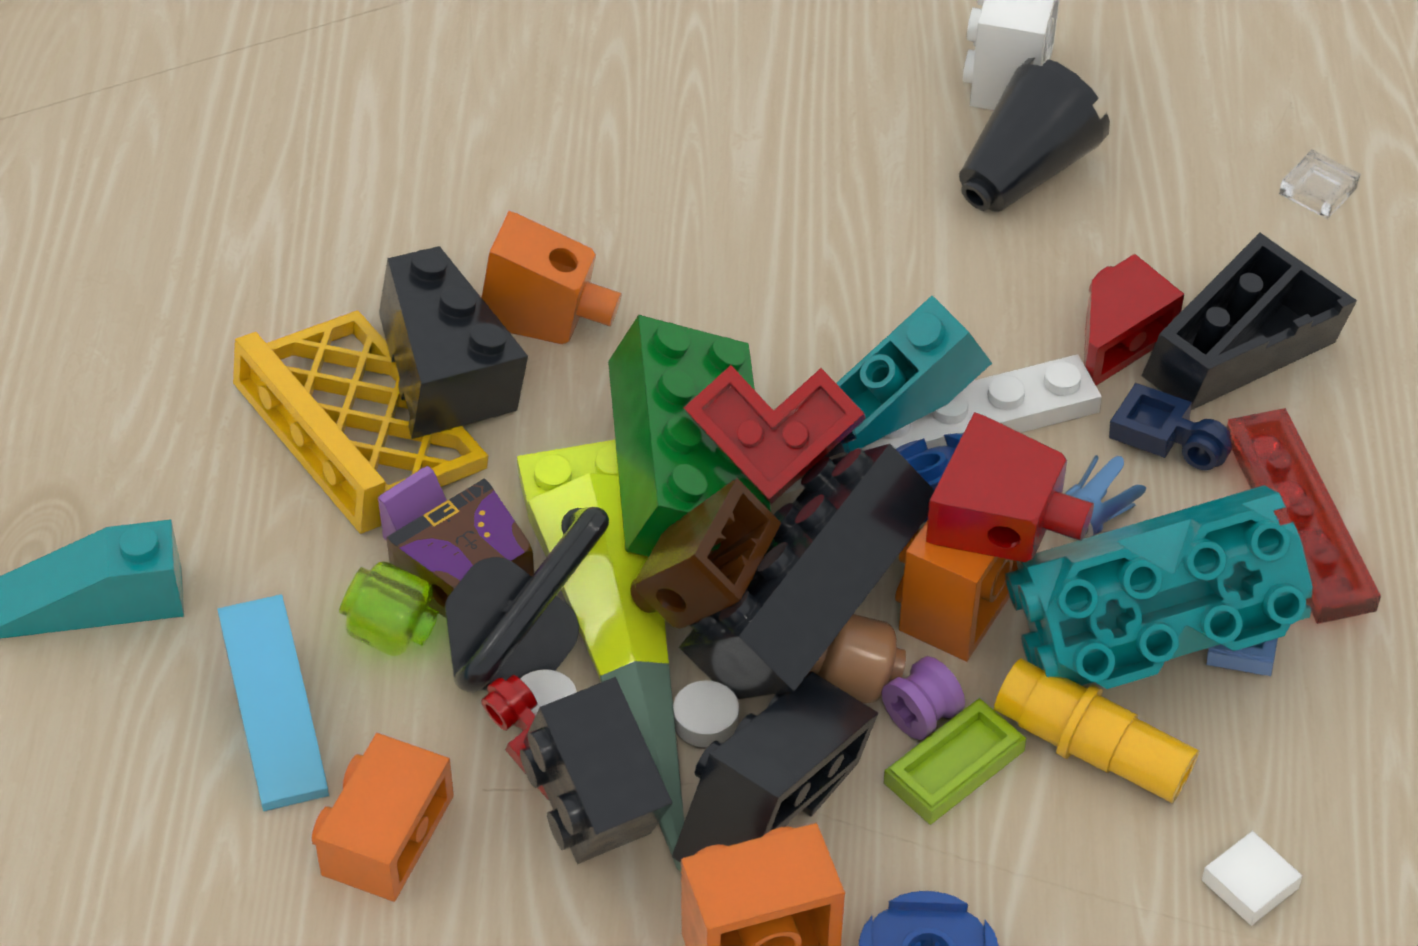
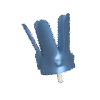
[1064,455,1146,539]

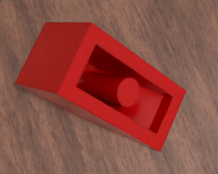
[1084,254,1185,386]

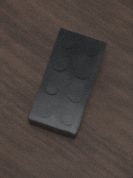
[679,444,935,699]

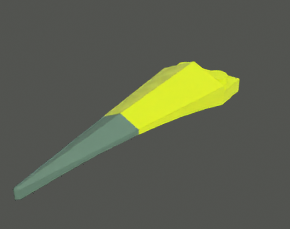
[517,439,684,872]

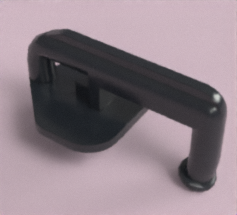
[445,507,609,693]

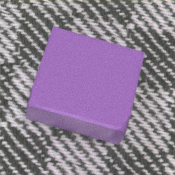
[378,466,447,541]

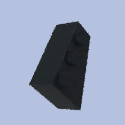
[1141,232,1357,410]

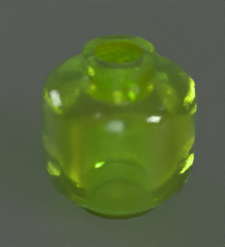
[339,561,440,656]

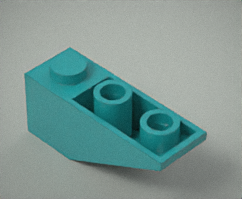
[836,295,992,451]

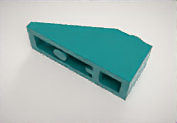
[0,519,184,639]

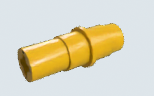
[994,658,1200,803]

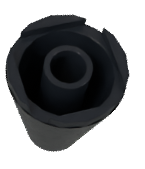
[959,58,1110,212]

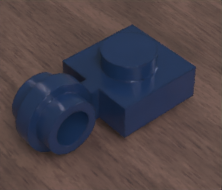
[1109,382,1232,470]

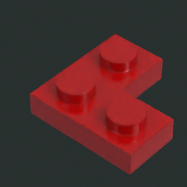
[684,365,866,504]

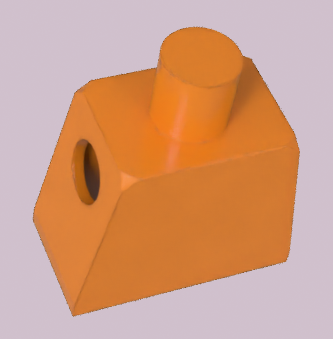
[482,211,622,344]

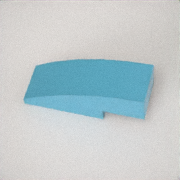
[217,594,329,812]

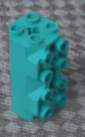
[1005,485,1313,689]

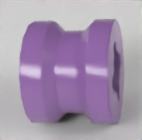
[882,656,965,740]

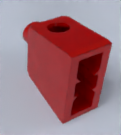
[926,412,1094,562]

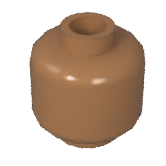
[809,614,906,703]

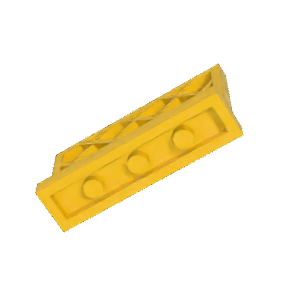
[233,310,489,534]

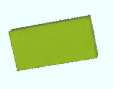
[884,698,1026,825]

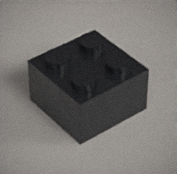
[520,677,672,864]

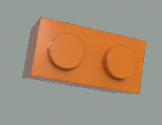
[312,732,454,902]

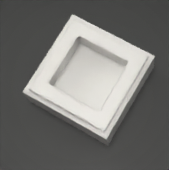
[1202,831,1303,926]

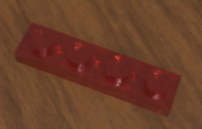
[1226,408,1381,624]

